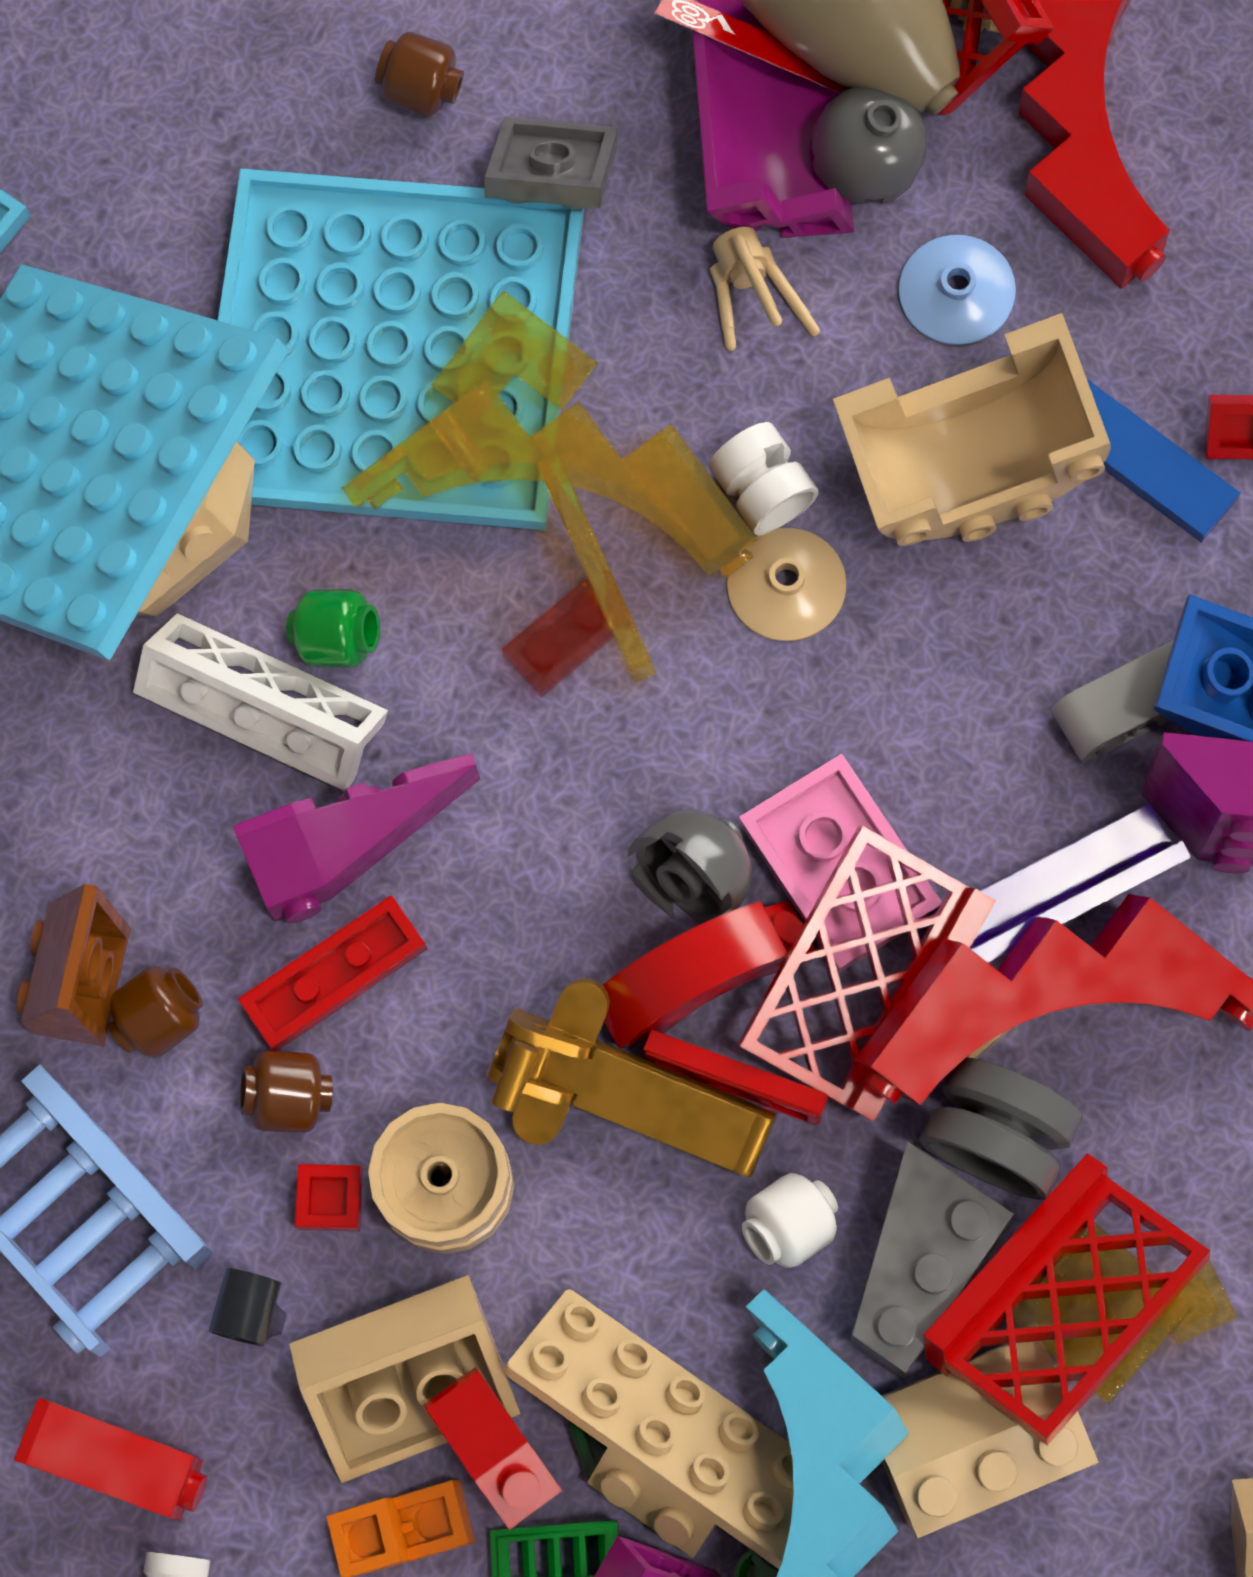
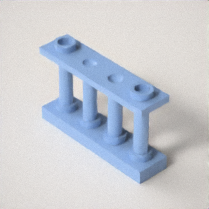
[0,1064,213,1357]

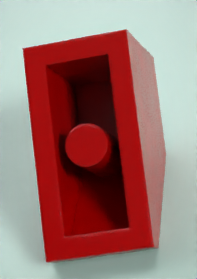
[423,1367,562,1530]

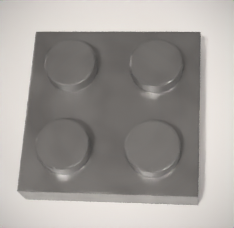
[485,116,618,210]

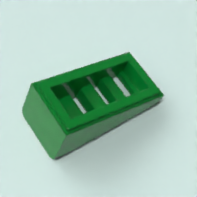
[490,1521,619,1577]

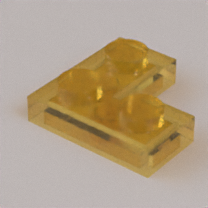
[431,290,598,422]

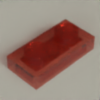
[502,573,632,697]

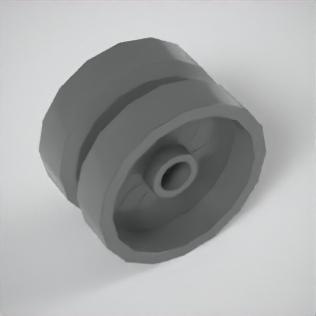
[919,1057,1083,1200]

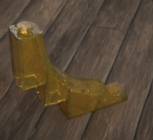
[342,379,757,578]

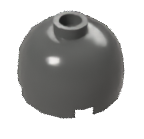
[810,87,928,204]
[628,809,752,926]

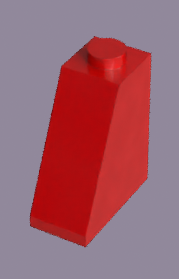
[14,1397,207,1521]

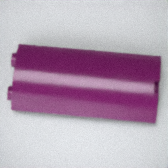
[692,0,855,238]

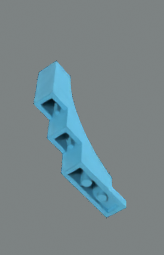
[746,1289,909,1577]

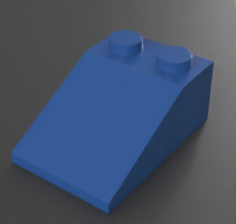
[1153,594,1253,742]

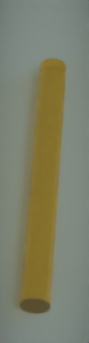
[536,453,657,682]

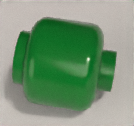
[286,589,380,668]

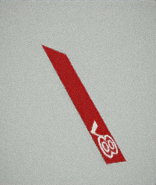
[655,0,846,93]

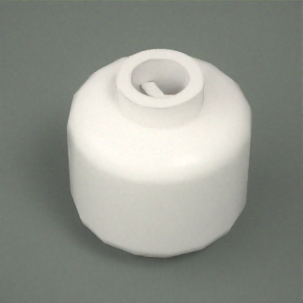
[742,1173,838,1268]

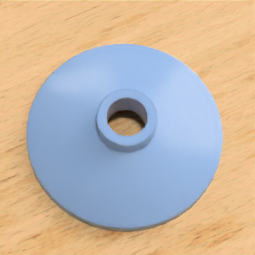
[899,235,1016,345]

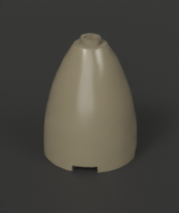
[739,0,960,117]

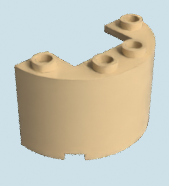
[833,313,1111,546]

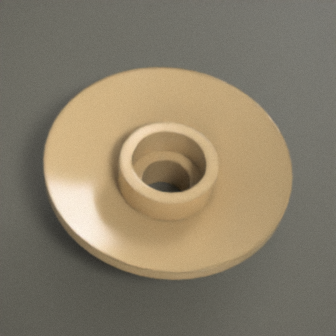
[727,528,846,641]

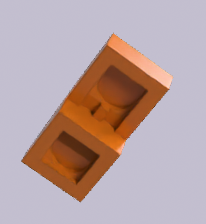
[326,1480,476,1577]

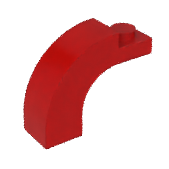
[603,901,815,1049]

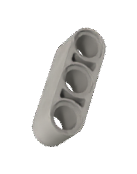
[1051,640,1174,763]

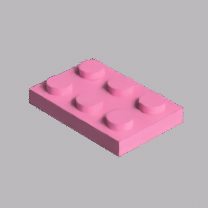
[739,754,942,974]

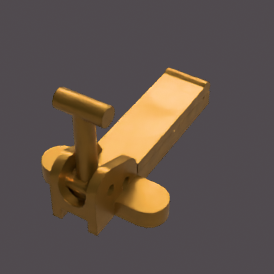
[486,977,776,1177]

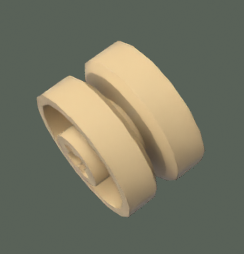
[368,1103,514,1255]

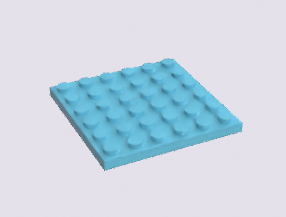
[218,168,585,531]
[0,264,289,661]

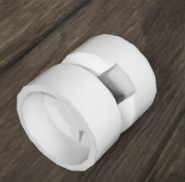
[709,422,818,536]

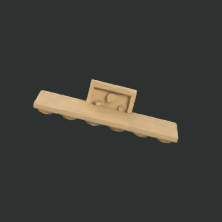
[504,1289,794,1569]

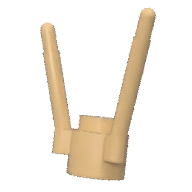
[709,227,820,351]

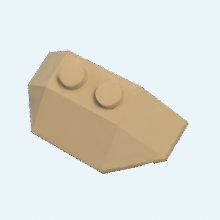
[136,441,255,617]

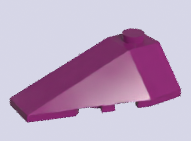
[233,753,480,923]

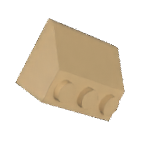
[289,1275,521,1484]
[882,1341,1099,1538]

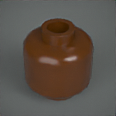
[375,32,464,116]
[108,966,203,1058]
[240,1051,333,1133]

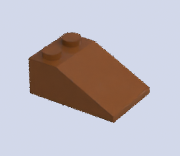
[17,884,131,1047]

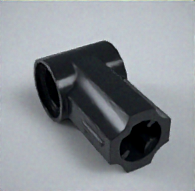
[208,1268,286,1346]

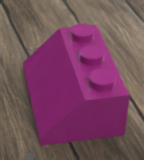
[1141,732,1253,874]

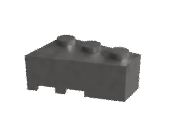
[850,1141,1014,1380]

